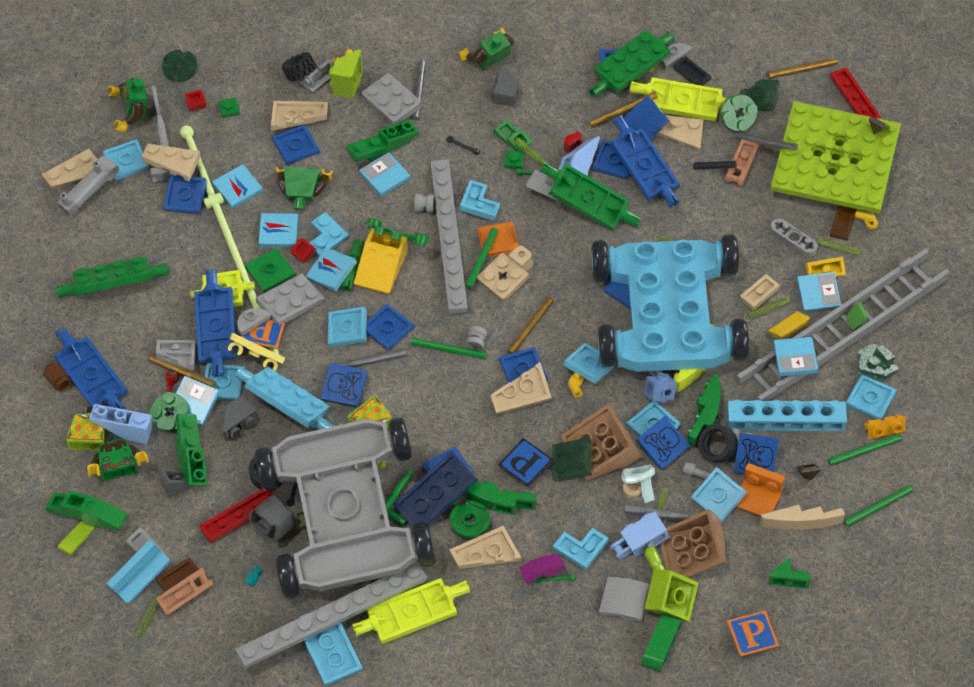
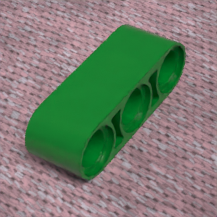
[641,614,682,672]

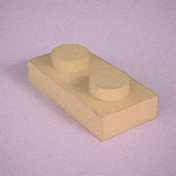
[740,274,780,311]

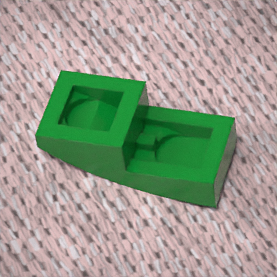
[493,119,533,152]

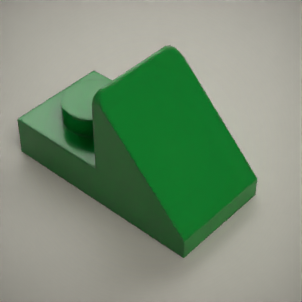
[768,557,811,589]

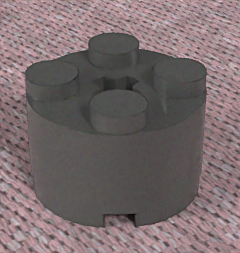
[248,495,294,544]

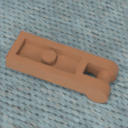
[725,139,759,187]
[155,567,213,616]

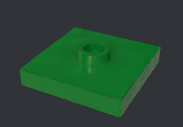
[245,248,296,293]

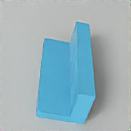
[107,540,171,603]

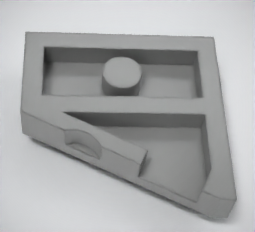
[156,340,196,371]

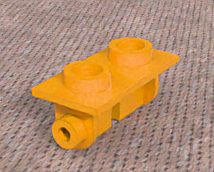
[864,414,906,439]

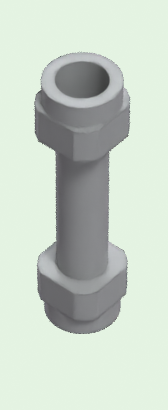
[683,462,711,479]

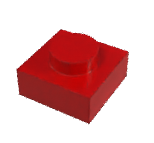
[185,89,207,111]
[564,131,582,154]
[290,237,317,264]

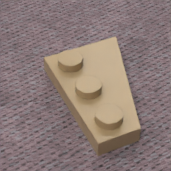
[271,101,328,131]
[656,116,704,151]
[142,144,201,181]
[42,149,98,189]
[490,362,552,415]

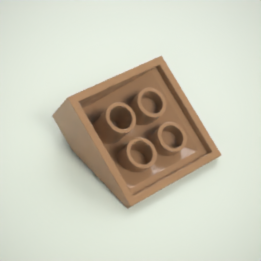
[561,404,643,481]
[660,509,725,578]

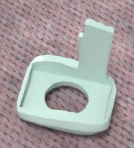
[621,464,655,503]

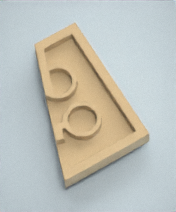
[449,526,521,569]

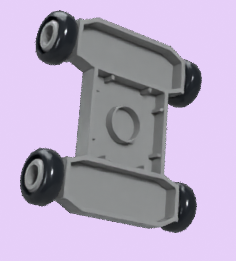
[254,417,436,599]

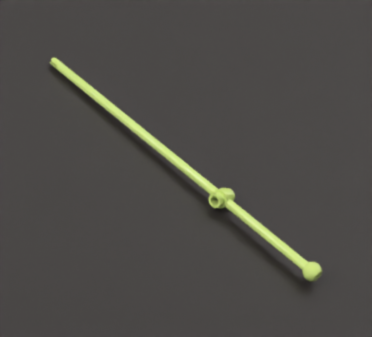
[180,126,279,354]

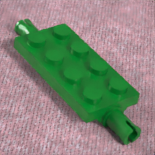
[589,30,675,98]
[539,162,641,231]
[56,256,170,298]

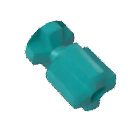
[245,565,264,587]

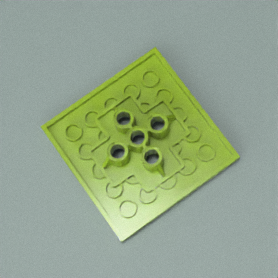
[770,101,901,214]

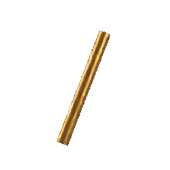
[767,58,838,79]
[589,91,658,127]
[507,296,554,354]
[149,354,216,388]

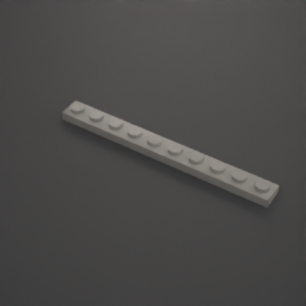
[431,159,468,314]
[235,562,427,669]

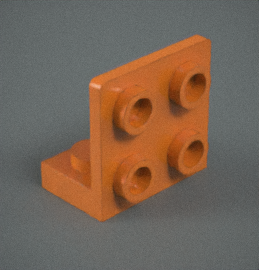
[735,463,785,517]

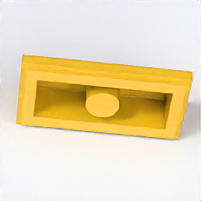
[804,257,846,277]
[768,311,811,340]

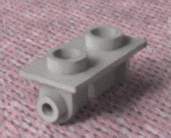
[300,59,334,93]

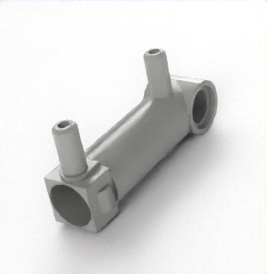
[57,156,119,217]

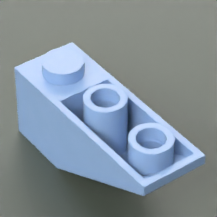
[559,136,600,176]
[89,404,152,445]

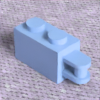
[611,511,670,559]

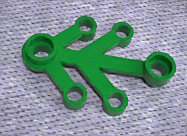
[365,217,430,247]

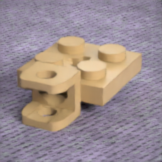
[476,245,533,302]

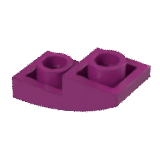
[519,554,565,584]

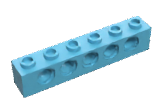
[727,400,847,431]

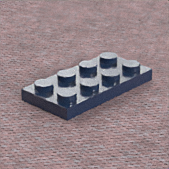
[393,451,479,527]

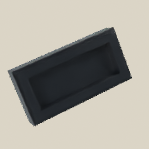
[673,56,711,86]

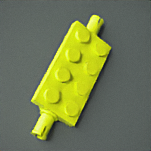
[630,77,737,122]
[352,578,470,644]

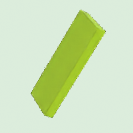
[58,520,95,556]

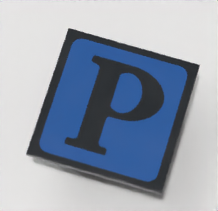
[498,438,554,487]

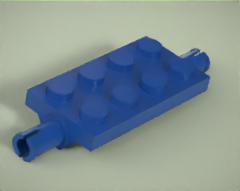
[610,116,680,207]
[194,269,238,377]
[54,327,128,410]

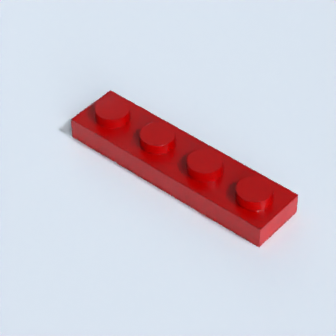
[830,67,882,119]
[199,489,274,544]

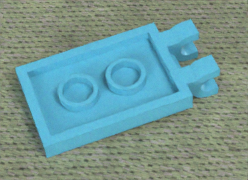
[300,608,363,686]

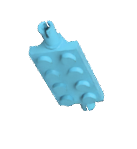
[235,366,335,430]

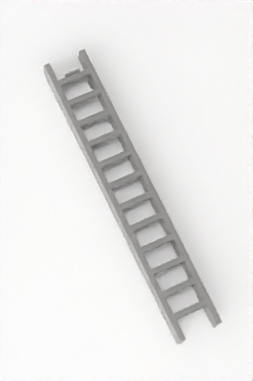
[736,248,950,401]

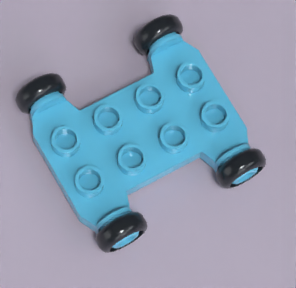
[591,234,749,372]

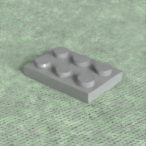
[361,73,423,125]
[256,273,325,325]

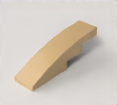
[760,505,845,530]

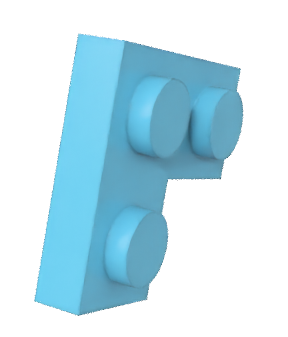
[459,180,500,221]
[309,212,349,257]
[553,528,609,571]

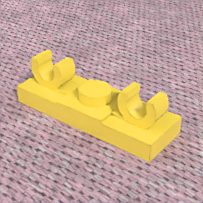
[228,333,285,371]

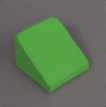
[846,302,868,331]

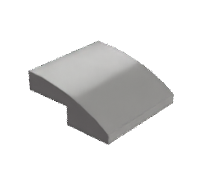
[599,577,650,621]

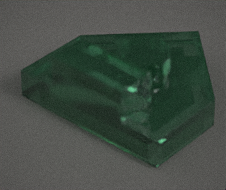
[740,79,779,112]
[857,343,899,380]

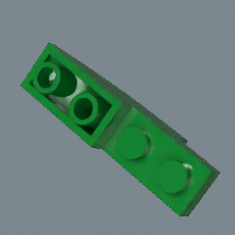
[346,119,419,162]
[686,374,721,448]
[174,414,208,487]
[462,481,537,515]
[45,491,128,531]

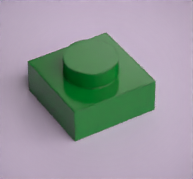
[218,97,240,118]
[504,150,525,169]

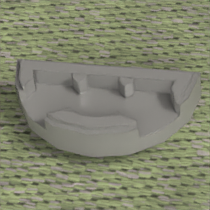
[662,43,693,69]
[237,308,271,336]

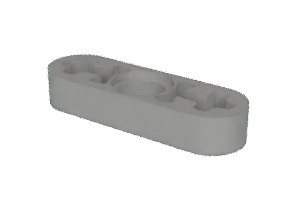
[770,219,818,257]

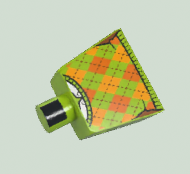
[347,395,392,428]
[66,406,106,451]

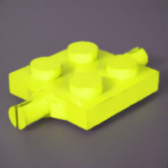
[190,270,255,307]

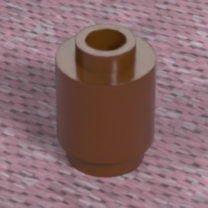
[43,363,71,391]

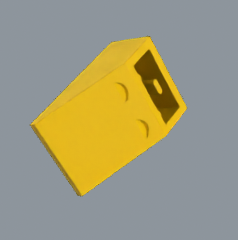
[354,228,408,294]

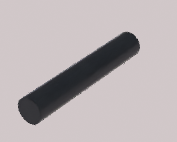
[693,161,737,170]

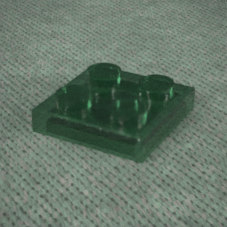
[552,437,592,482]

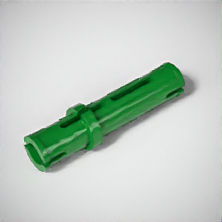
[340,239,365,292]

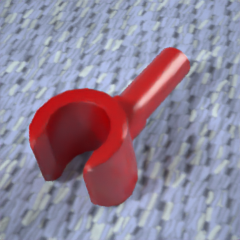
[165,371,177,392]

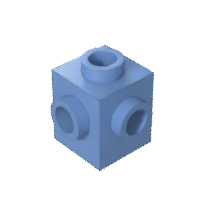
[645,373,677,403]

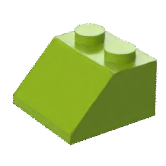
[329,49,363,99]
[644,570,699,622]

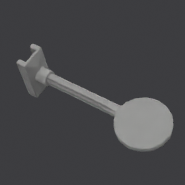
[150,85,180,183]

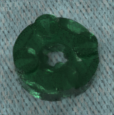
[162,50,198,83]

